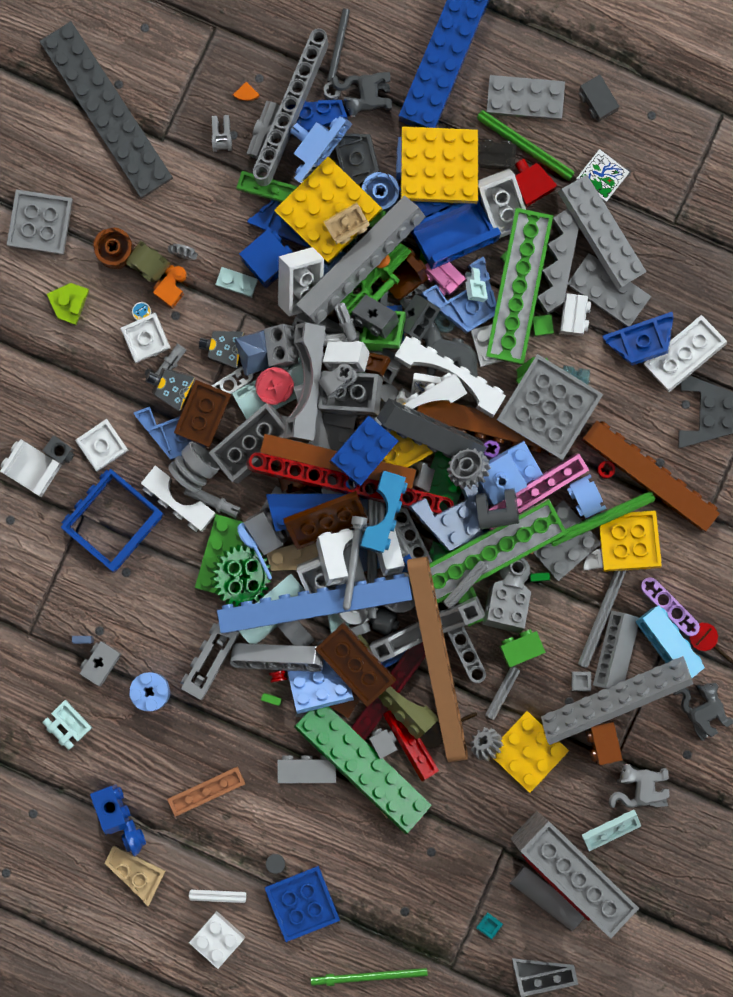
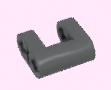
[476,488,520,530]

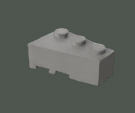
[512,958,578,997]

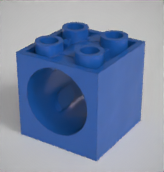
[239,229,293,288]

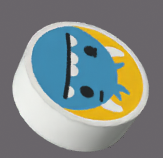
[132,302,152,320]

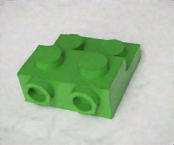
[359,311,406,351]

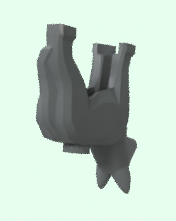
[422,321,478,391]

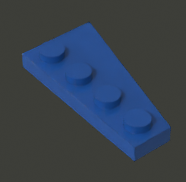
[266,494,346,532]

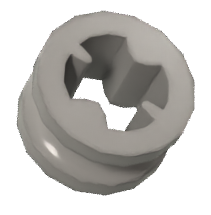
[324,82,341,100]

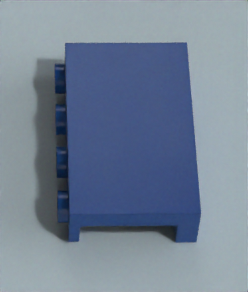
[411,195,501,270]

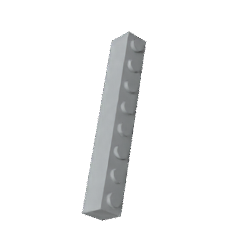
[296,195,426,325]

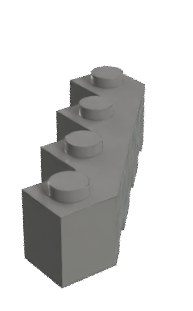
[536,208,579,315]

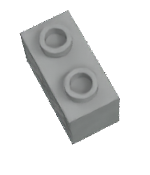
[264,324,298,368]

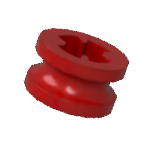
[597,461,615,479]
[269,670,287,683]

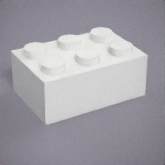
[278,247,324,316]

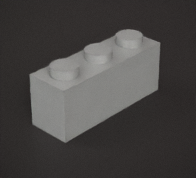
[278,755,336,783]

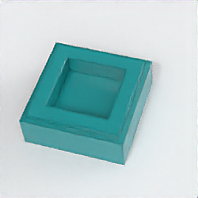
[476,912,503,940]

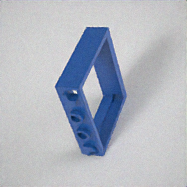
[61,469,165,573]

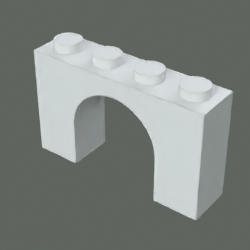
[316,526,405,586]

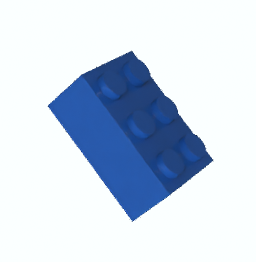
[330,416,398,486]

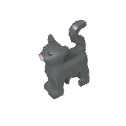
[332,72,392,117]
[673,683,733,741]

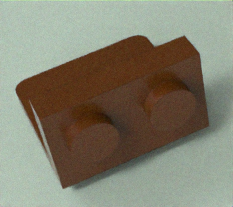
[379,243,428,300]

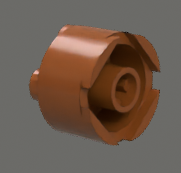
[94,227,134,269]

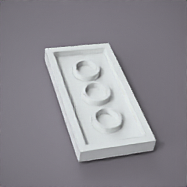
[643,315,727,392]

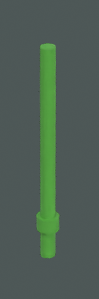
[311,968,428,986]

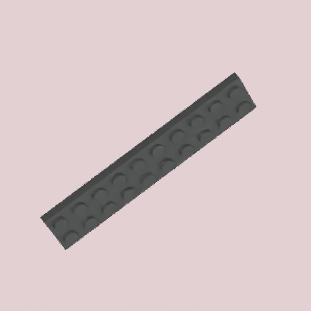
[39,21,173,199]

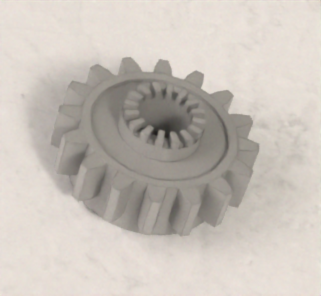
[447,448,491,490]

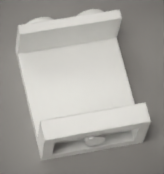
[0,439,62,497]

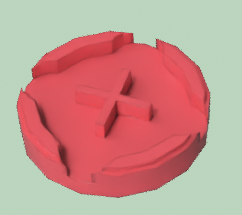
[255,367,294,405]

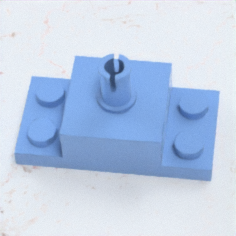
[290,116,352,183]
[478,441,543,506]

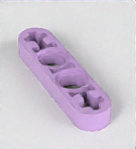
[641,577,700,636]

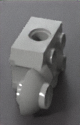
[482,557,531,633]

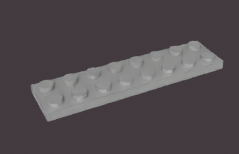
[541,656,694,745]

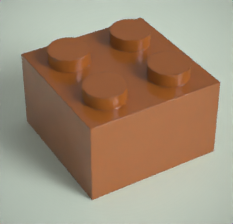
[585,721,622,765]

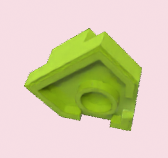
[47,283,89,325]

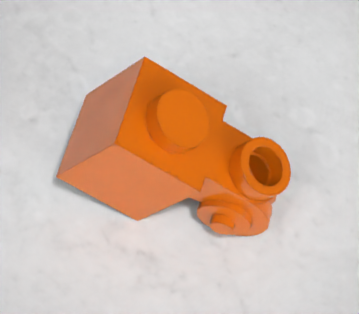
[153,265,187,309]

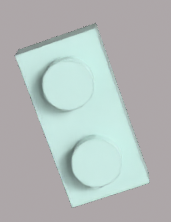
[215,267,258,298]

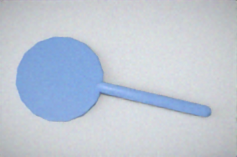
[237,523,272,580]

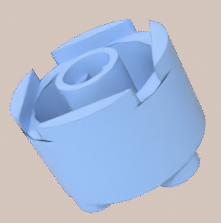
[362,172,399,212]
[567,474,607,518]
[129,672,170,711]

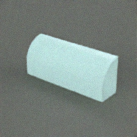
[232,356,303,420]
[239,574,305,644]

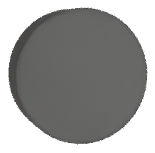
[266,854,285,874]

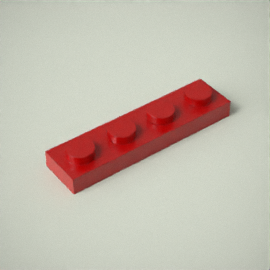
[383,710,439,781]

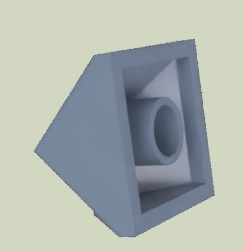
[234,330,271,376]

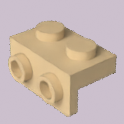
[323,202,370,244]

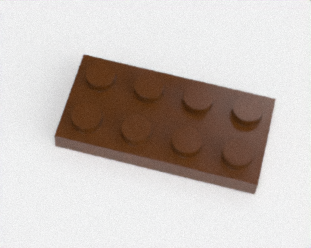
[283,491,369,550]
[315,623,396,707]

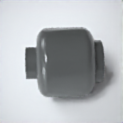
[370,608,400,636]

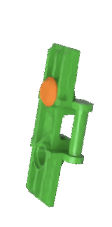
[340,243,411,316]

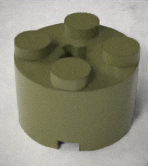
[126,240,171,283]

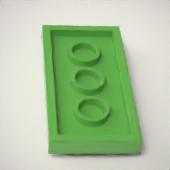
[195,514,246,593]

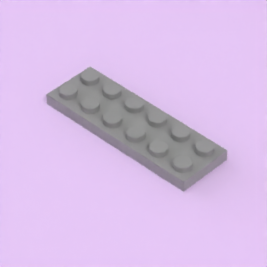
[558,175,646,290]

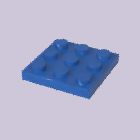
[264,865,340,942]

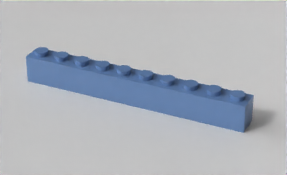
[217,574,414,633]

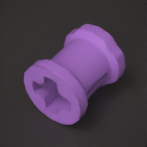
[484,440,500,459]

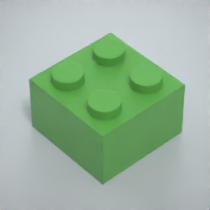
[499,629,546,668]

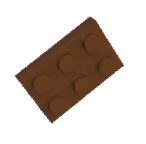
[174,380,232,448]

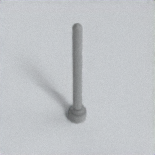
[343,516,368,610]

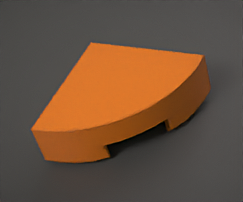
[233,82,260,101]

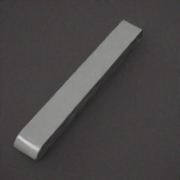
[253,28,329,186]

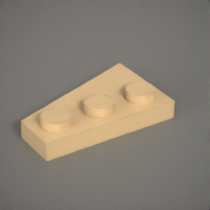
[105,845,166,906]

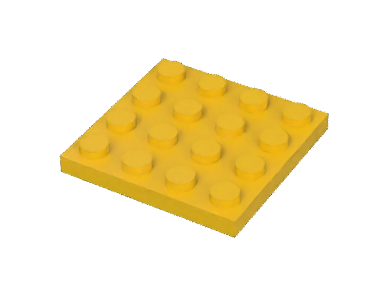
[401,127,478,204]
[274,157,383,264]

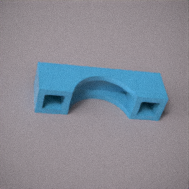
[360,470,408,554]

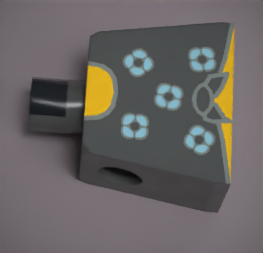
[199,331,245,370]
[145,368,195,411]

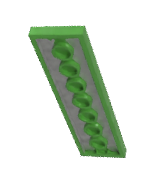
[486,208,553,365]
[429,499,567,603]

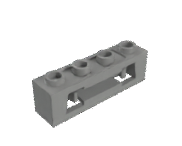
[180,622,240,700]

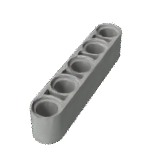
[230,643,324,672]

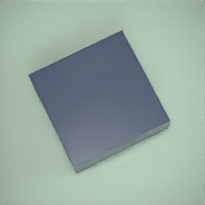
[72,636,94,644]

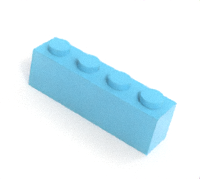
[635,605,705,678]

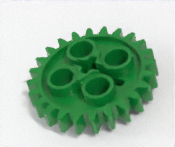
[210,545,272,607]

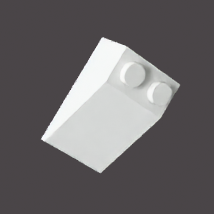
[478,168,526,238]

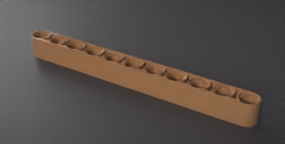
[407,556,468,763]

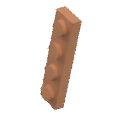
[167,766,246,817]

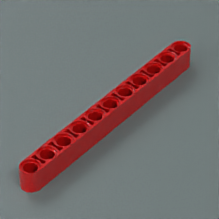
[247,453,454,515]

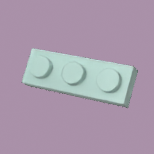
[582,810,641,851]

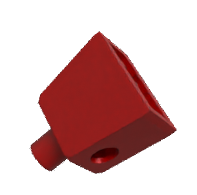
[515,159,557,207]

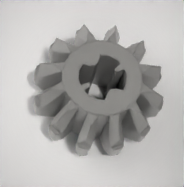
[470,727,504,762]

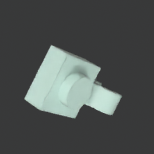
[465,268,488,302]

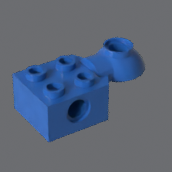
[90,784,146,857]

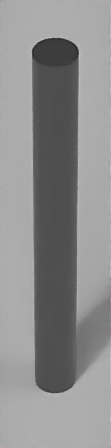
[327,9,350,82]

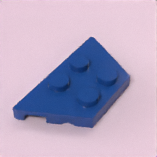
[247,200,311,248]
[602,312,674,366]

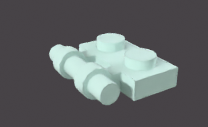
[42,700,93,750]

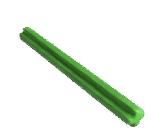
[477,110,574,181]
[550,491,655,546]

